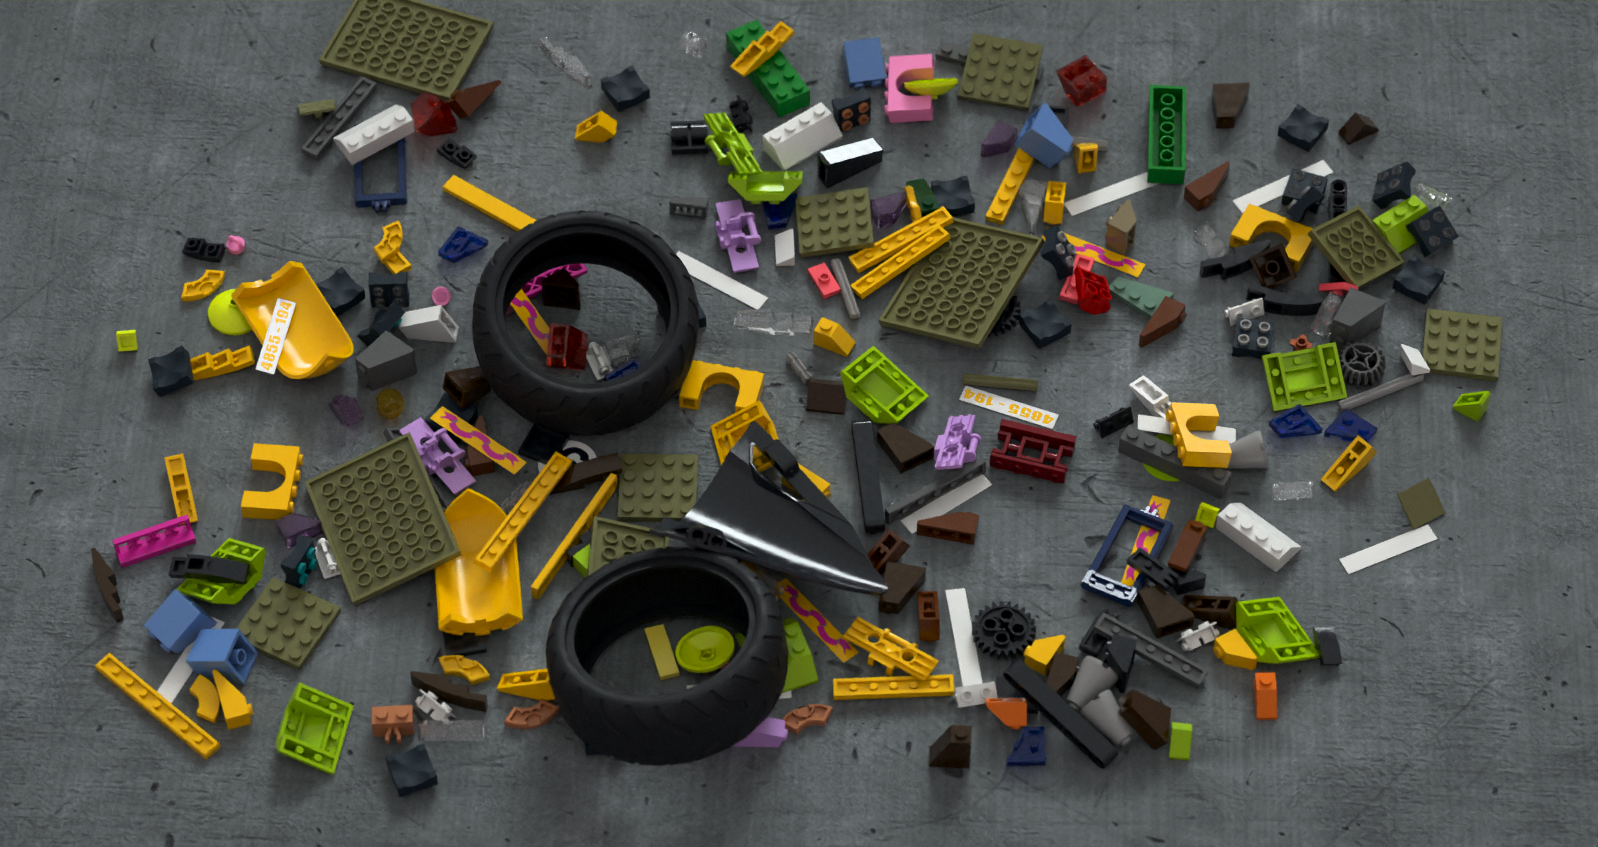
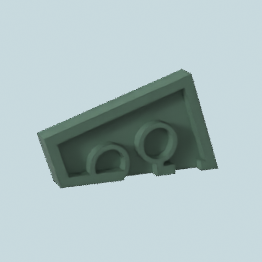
[1109,276,1174,319]

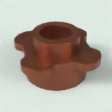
[1290,335,1313,351]

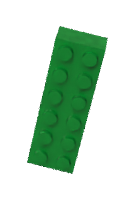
[726,20,810,118]
[1147,85,1186,184]

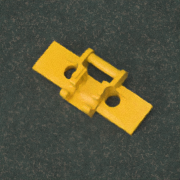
[843,617,939,682]

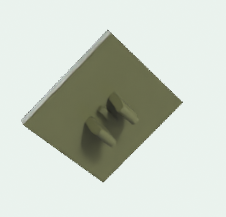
[298,99,336,119]
[1397,478,1445,529]

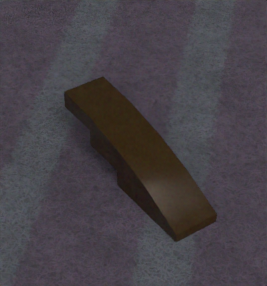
[549,452,622,495]
[91,547,124,623]
[410,671,488,712]

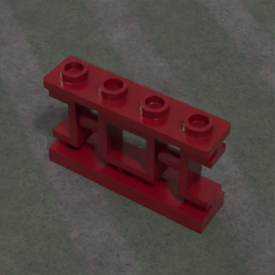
[989,419,1077,483]

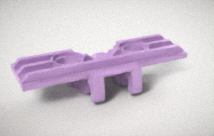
[715,199,761,273]
[934,414,981,470]
[399,417,476,496]

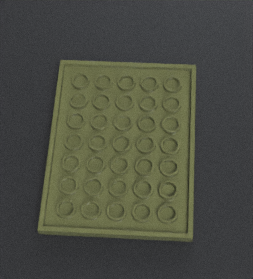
[319,0,494,102]
[879,218,1044,349]
[305,432,462,606]

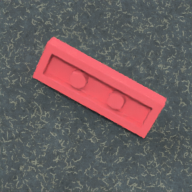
[1059,254,1095,305]

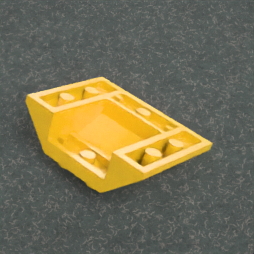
[710,400,779,472]

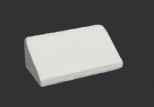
[775,229,795,266]
[1400,344,1430,375]

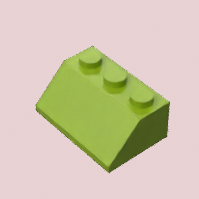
[1372,194,1429,254]

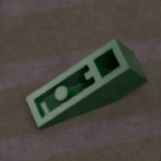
[906,178,939,217]

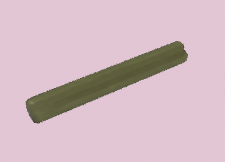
[963,373,1038,391]

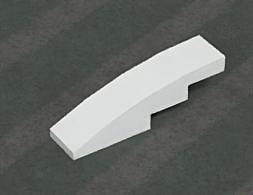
[1129,376,1171,418]

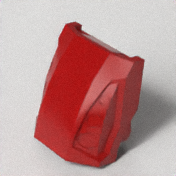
[1074,266,1112,315]

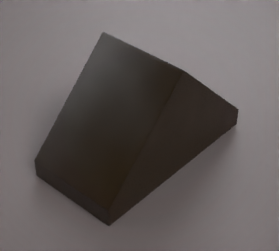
[1338,112,1379,145]

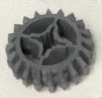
[1338,340,1386,388]

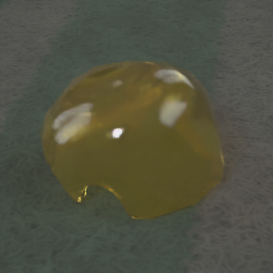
[376,388,405,419]

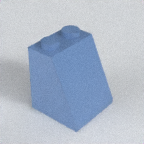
[841,37,886,89]
[1014,102,1073,168]
[144,589,217,654]
[186,629,259,685]

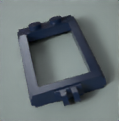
[354,124,407,213]
[1080,505,1174,607]

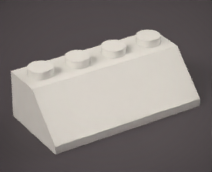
[763,102,843,171]
[333,105,415,165]
[1216,503,1301,572]

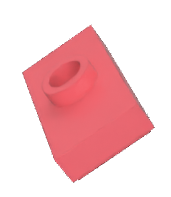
[808,262,841,299]
[1318,282,1358,297]

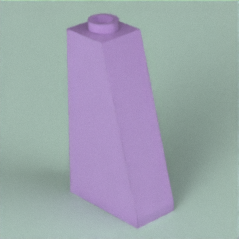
[732,717,788,747]

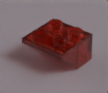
[1057,55,1107,107]
[410,91,458,137]
[547,323,588,370]

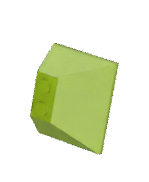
[728,171,803,204]
[1262,342,1348,412]
[840,346,929,424]
[176,538,266,605]
[1236,597,1320,664]
[735,617,818,693]
[275,682,354,775]

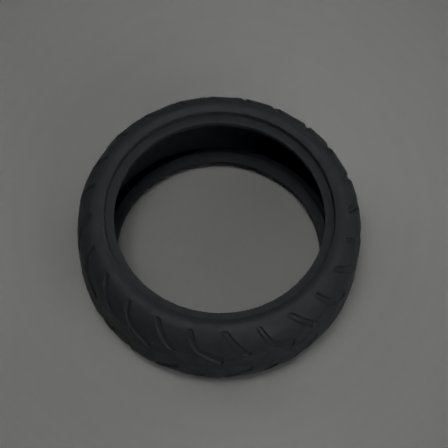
[472,210,699,436]
[546,547,788,766]

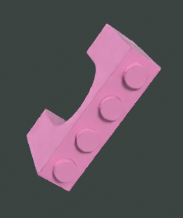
[885,54,934,123]

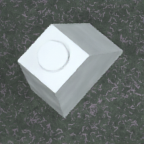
[399,305,459,343]

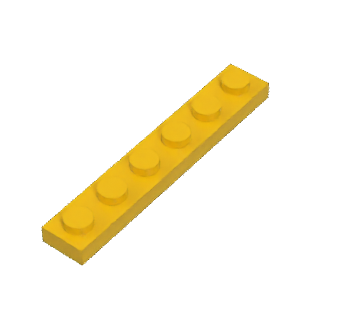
[985,148,1035,225]
[848,206,954,274]
[850,225,951,299]
[833,674,954,700]

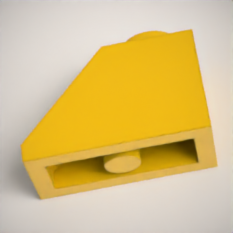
[575,110,617,143]
[1073,143,1098,173]
[814,317,856,358]
[1213,629,1257,670]
[1023,635,1066,676]

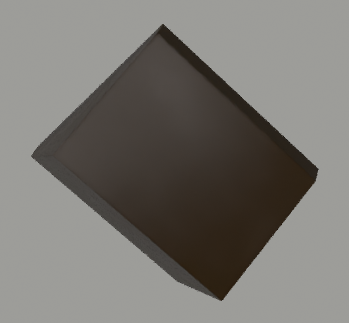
[1249,243,1297,289]
[541,268,581,310]
[806,378,847,415]

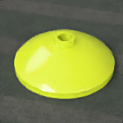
[904,78,958,100]
[208,289,252,335]
[675,626,735,673]

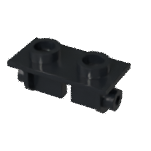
[729,95,753,133]
[1093,406,1134,438]

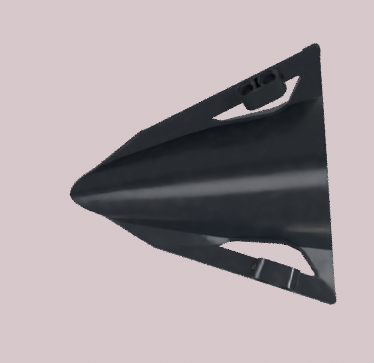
[649,421,888,596]

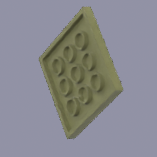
[958,33,1043,111]
[795,187,874,258]
[1307,206,1405,289]
[1422,308,1502,381]
[618,453,698,522]
[587,516,669,577]
[236,577,341,671]

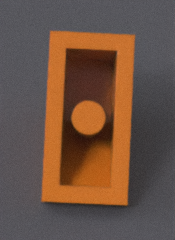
[1253,672,1277,720]
[985,698,1027,729]

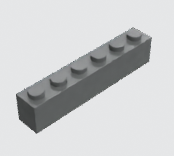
[1118,425,1232,499]

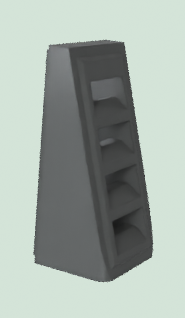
[669,197,709,219]

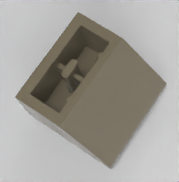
[1105,199,1137,256]

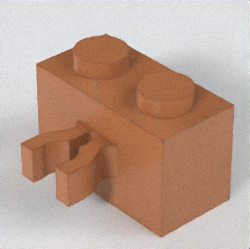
[372,705,414,744]

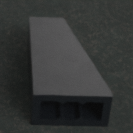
[817,138,884,189]

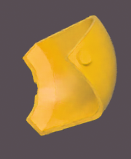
[231,261,354,379]
[435,488,523,636]

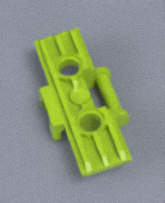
[703,113,762,175]

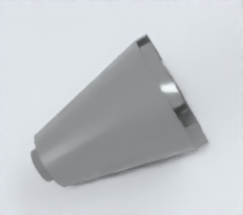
[1223,430,1269,469]
[1066,656,1118,712]
[1079,690,1133,747]

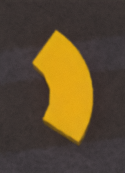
[903,186,922,222]
[373,220,403,264]
[181,270,226,302]
[438,655,490,686]
[189,674,220,723]

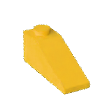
[1043,181,1066,225]
[1320,435,1377,492]
[212,669,254,730]
[497,669,555,701]

